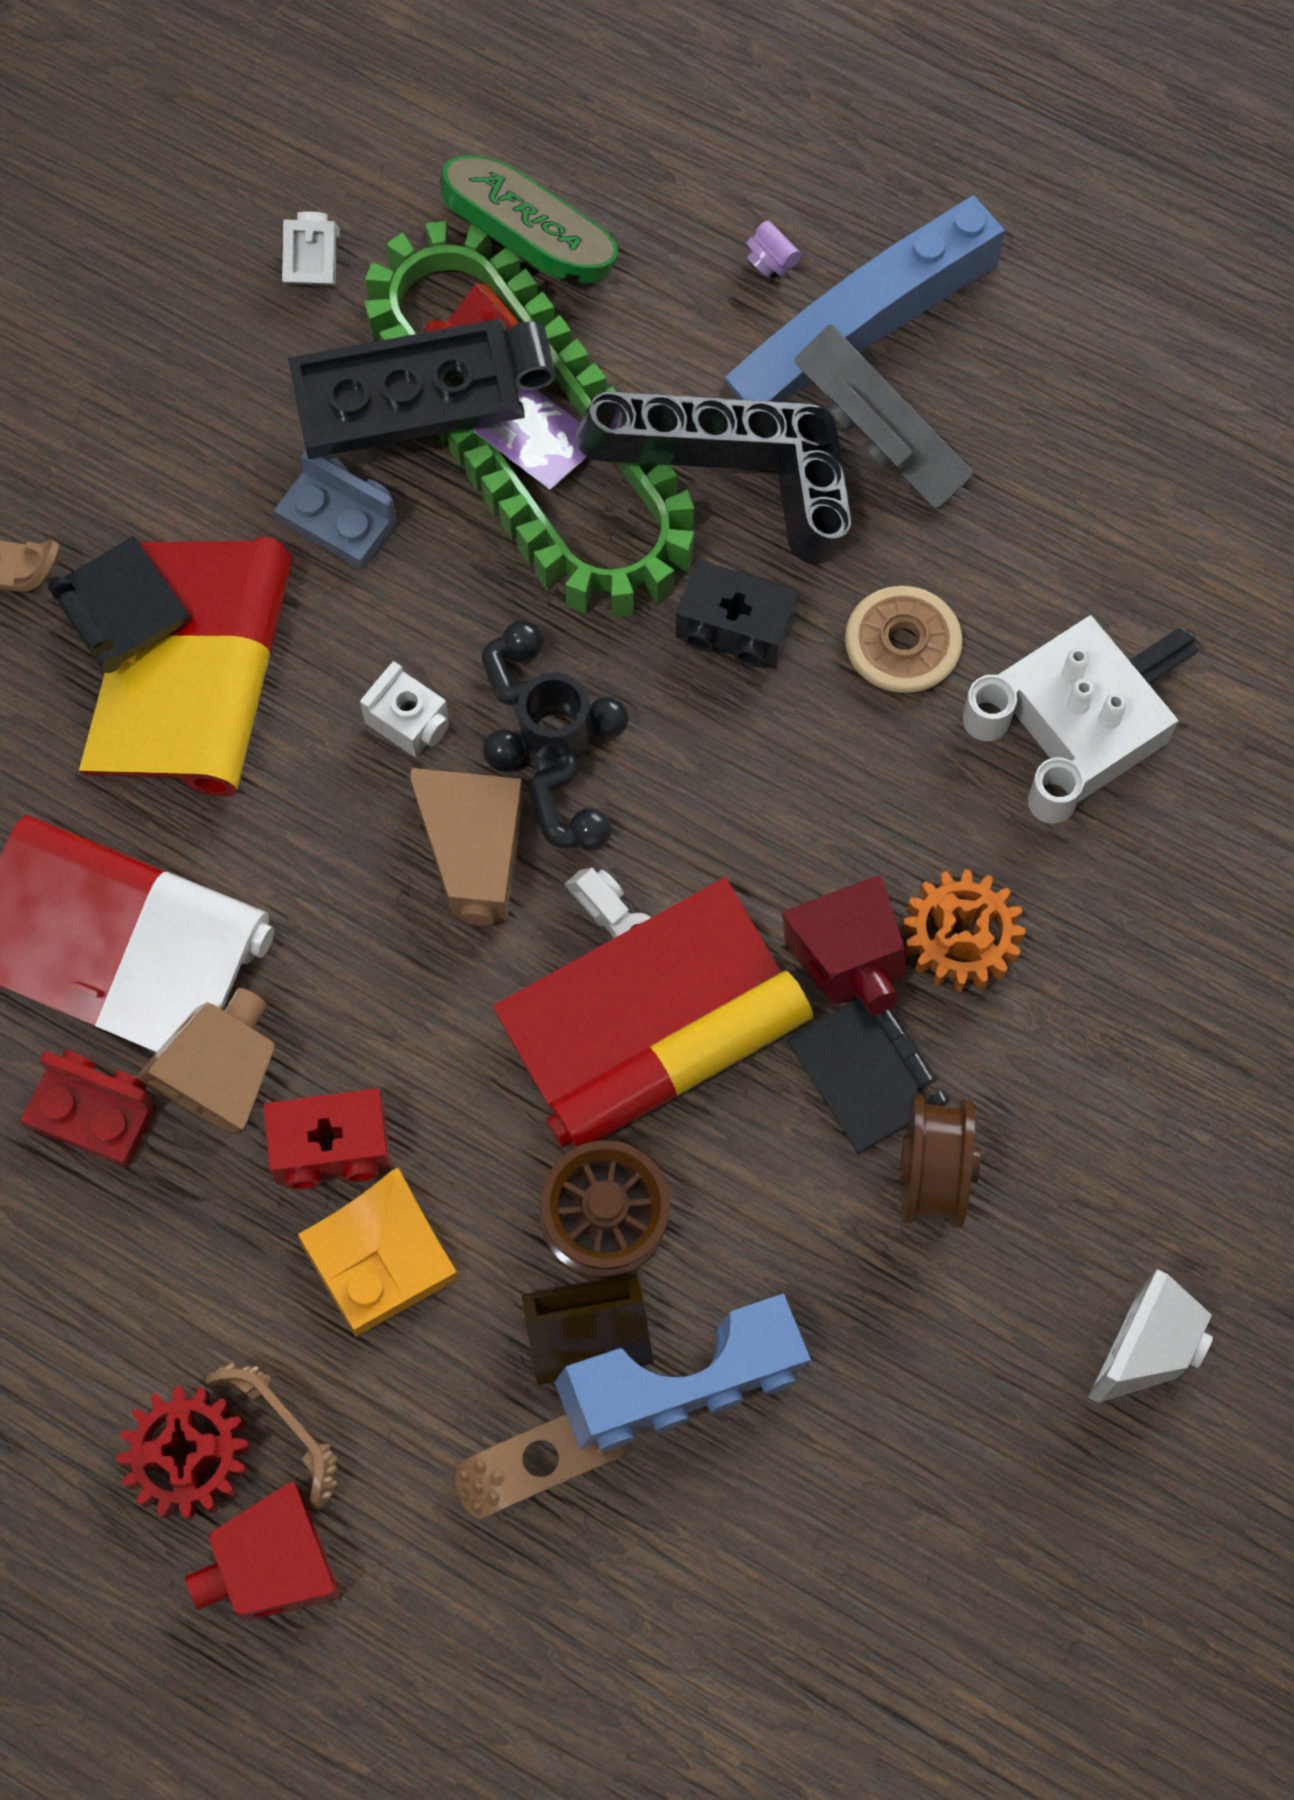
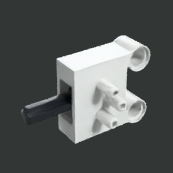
[962,615,1199,823]

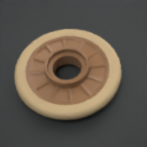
[845,586,962,693]

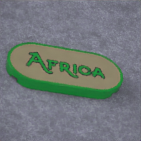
[439,155,618,283]

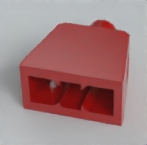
[185,1482,341,1621]

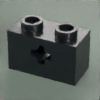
[675,559,799,669]

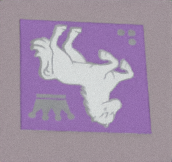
[472,389,587,489]

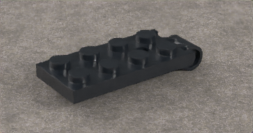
[288,318,556,459]

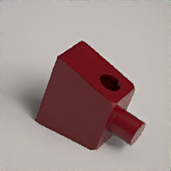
[782,874,905,1014]

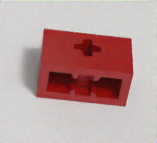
[263,1088,391,1190]

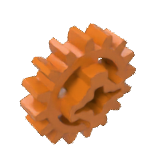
[901,869,1026,992]

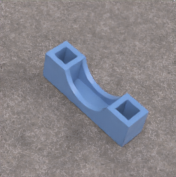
[554,1294,811,1452]

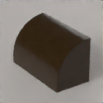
[522,1274,654,1385]

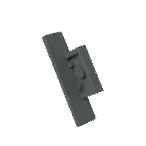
[795,325,973,509]

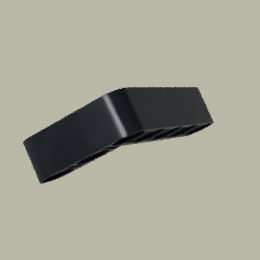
[575,392,851,564]

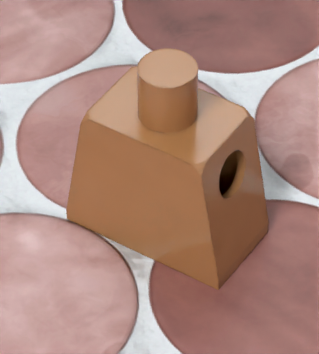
[136,988,275,1134]

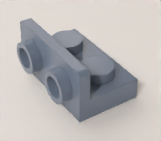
[273,450,397,570]

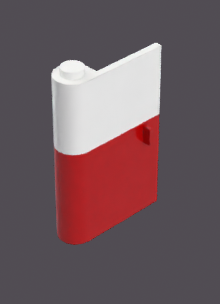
[0,815,274,1052]

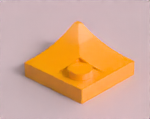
[298,1168,458,1337]

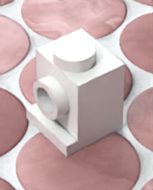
[360,661,449,758]

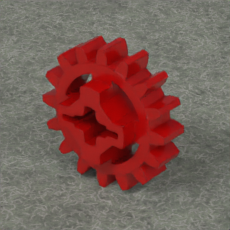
[116,1386,251,1521]

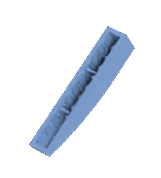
[725,195,1005,402]

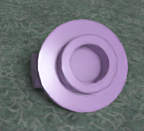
[746,221,801,278]

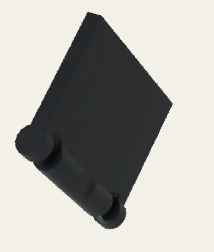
[48,536,192,673]
[787,997,950,1155]

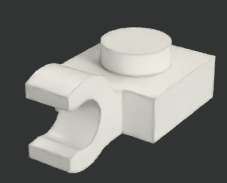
[564,868,651,939]

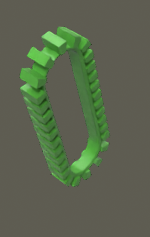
[364,221,694,618]

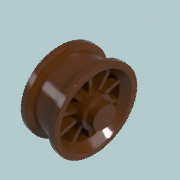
[900,1094,981,1229]
[540,1140,670,1279]

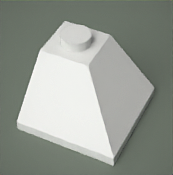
[1088,1269,1213,1403]

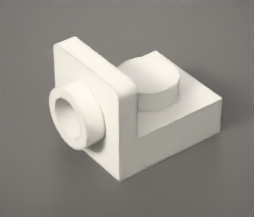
[282,212,340,286]

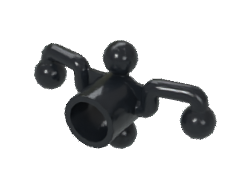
[481,620,629,851]

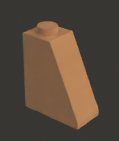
[410,768,524,926]

